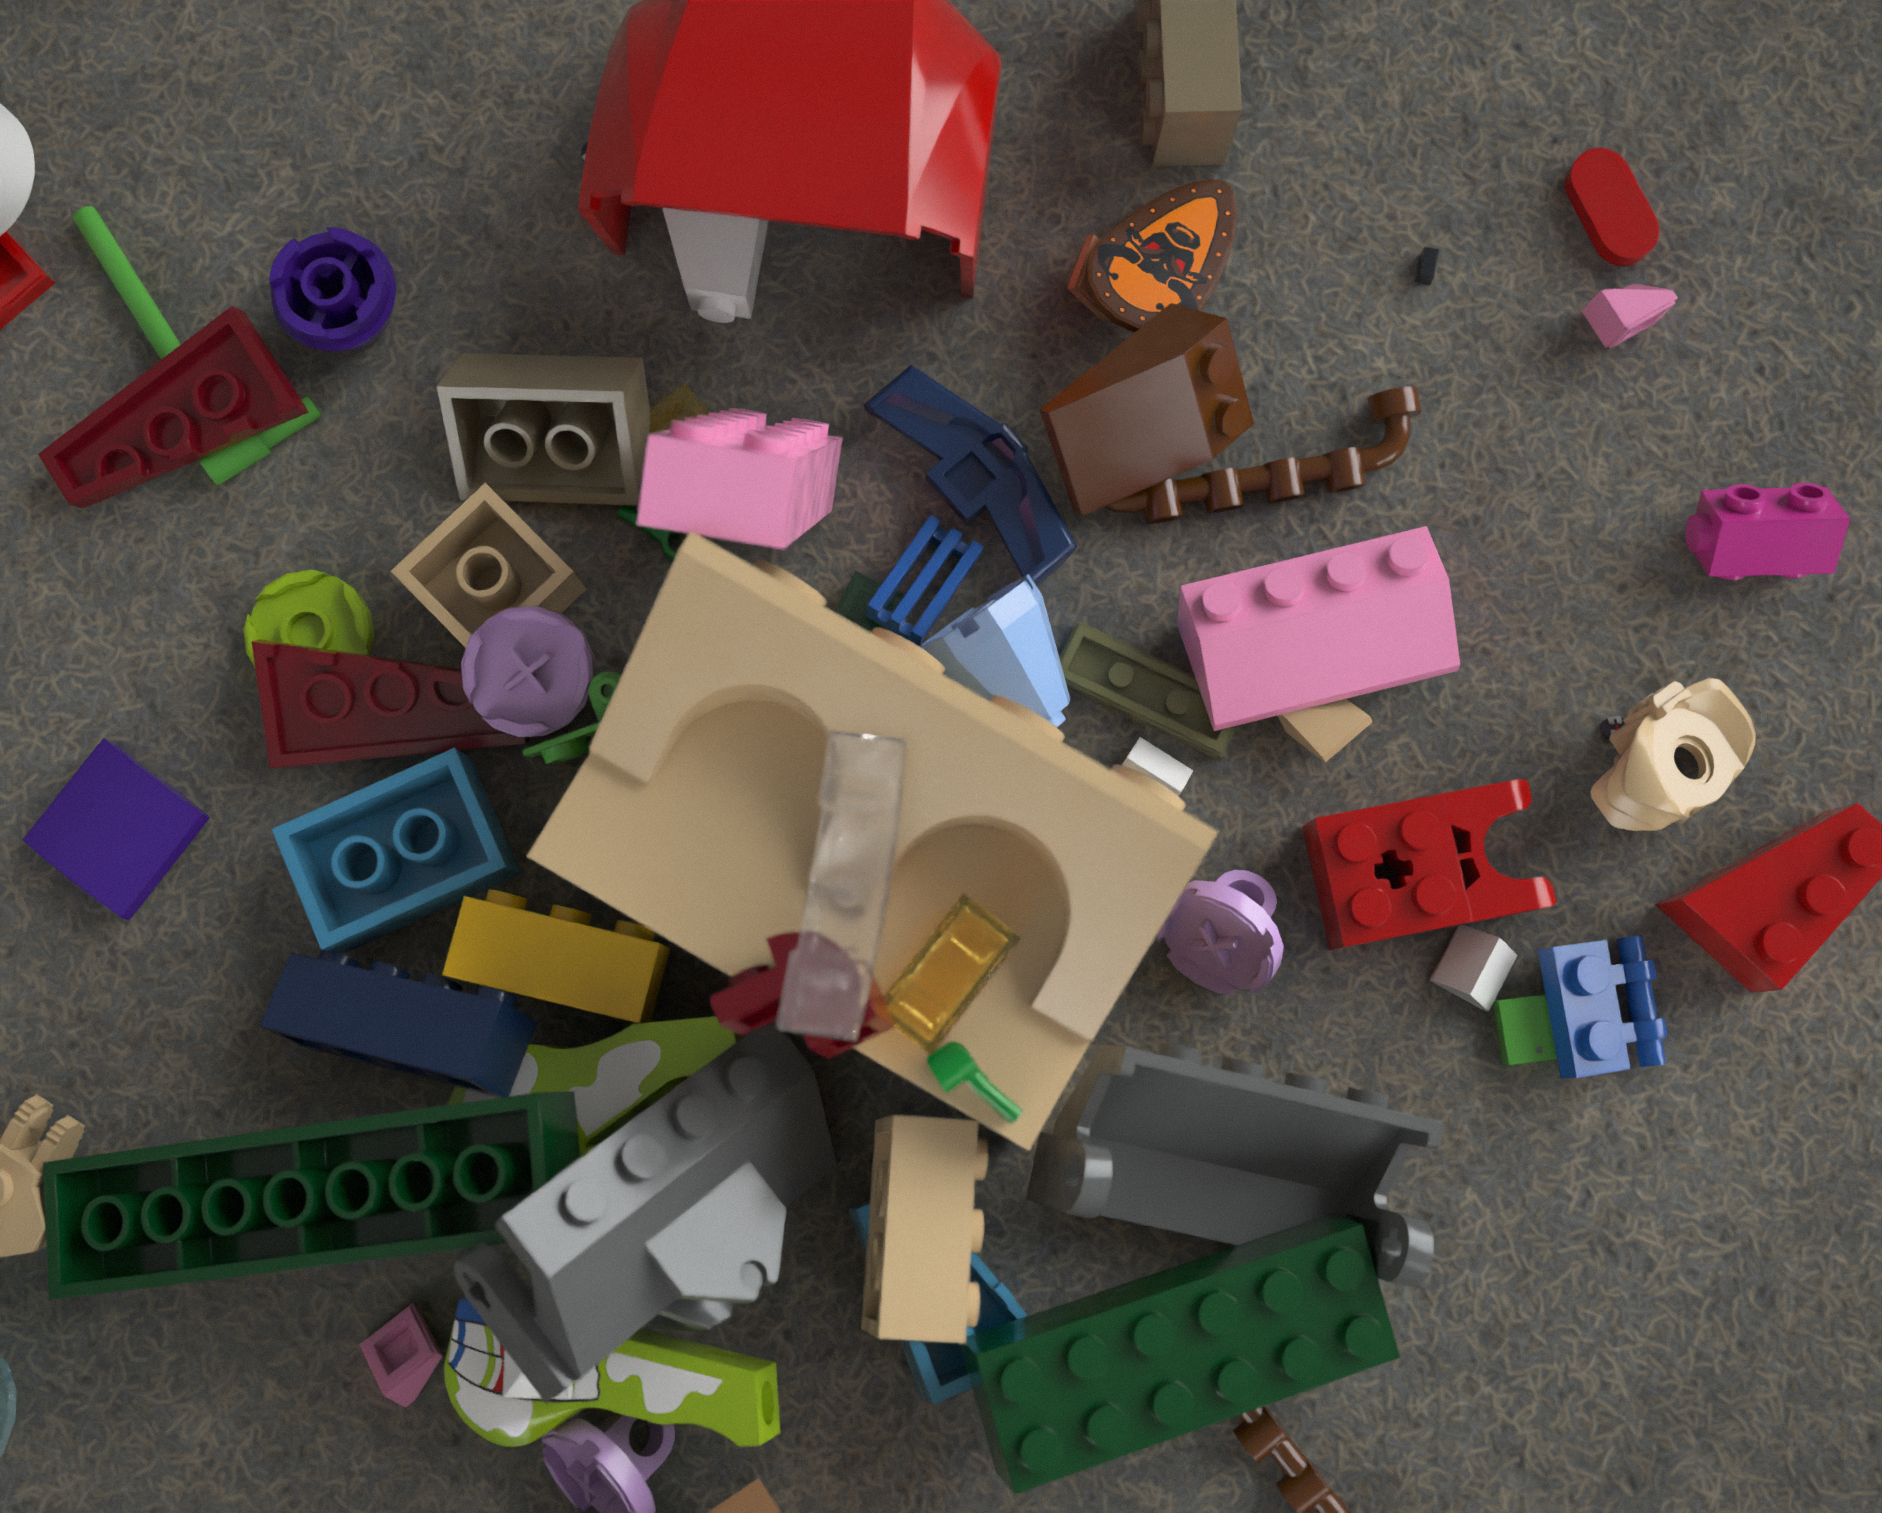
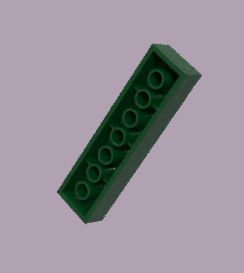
[43,1091,580,1300]

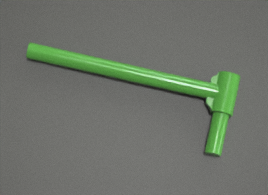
[73,206,323,486]

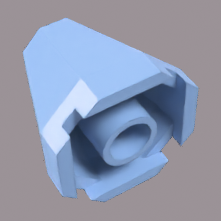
[920,574,1070,727]

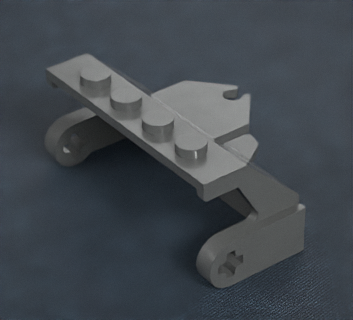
[453,1020,841,1403]
[1026,1042,1444,1287]

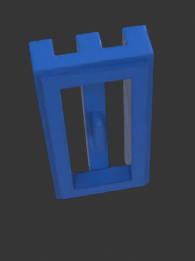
[865,515,984,647]

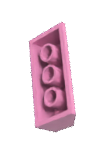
[1177,526,1460,731]

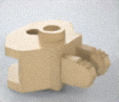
[0,1094,85,1257]

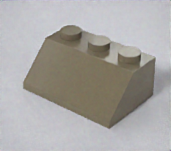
[436,353,651,506]

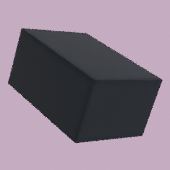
[1415,247,1440,285]

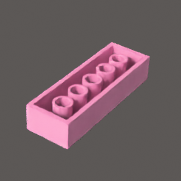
[637,408,843,549]

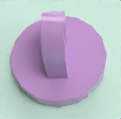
[461,606,596,737]
[1157,870,1284,995]
[542,1412,675,1513]

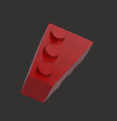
[1655,803,1882,993]

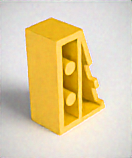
[442,889,670,1024]

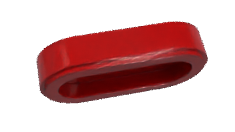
[1565,148,1660,266]

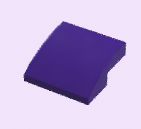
[22,738,210,921]

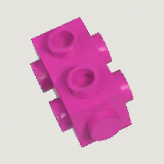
[1685,483,1850,580]

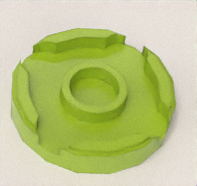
[243,570,375,667]

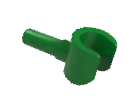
[617,505,689,562]
[926,1042,1023,1124]

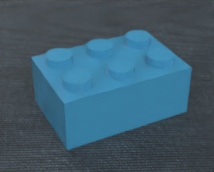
[271,748,521,954]

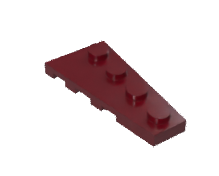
[38,306,309,509]
[251,639,530,768]

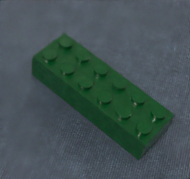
[960,1214,1400,1494]

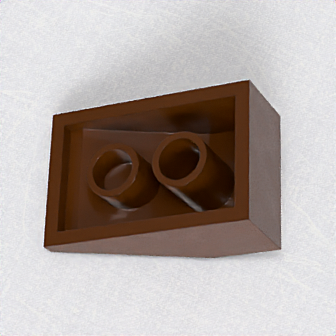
[1040,303,1254,516]

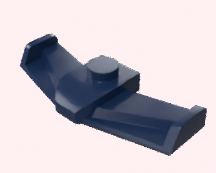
[864,365,1077,586]

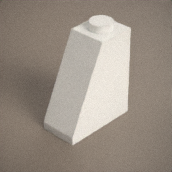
[662,208,768,323]

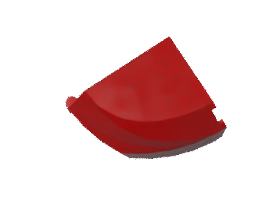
[578,0,1002,298]

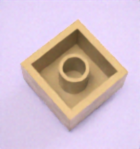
[391,483,587,648]

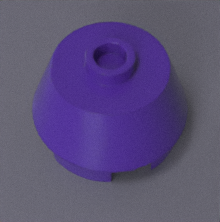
[269,227,396,351]

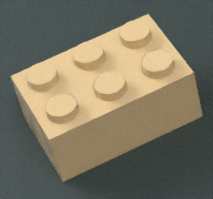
[861,1115,988,1343]

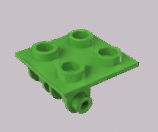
[522,671,622,765]

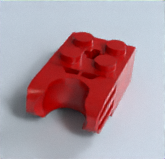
[1302,779,1557,951]

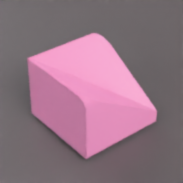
[1582,284,1678,349]

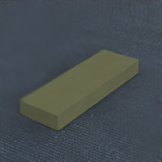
[1059,620,1237,760]

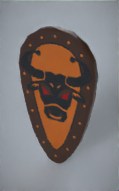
[1086,179,1237,333]

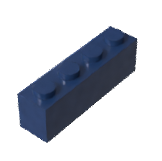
[260,950,537,1098]

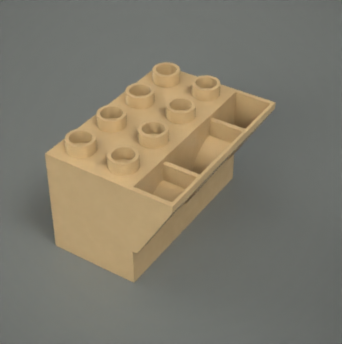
[527,531,1218,1151]

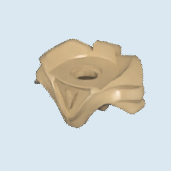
[1590,678,1756,831]

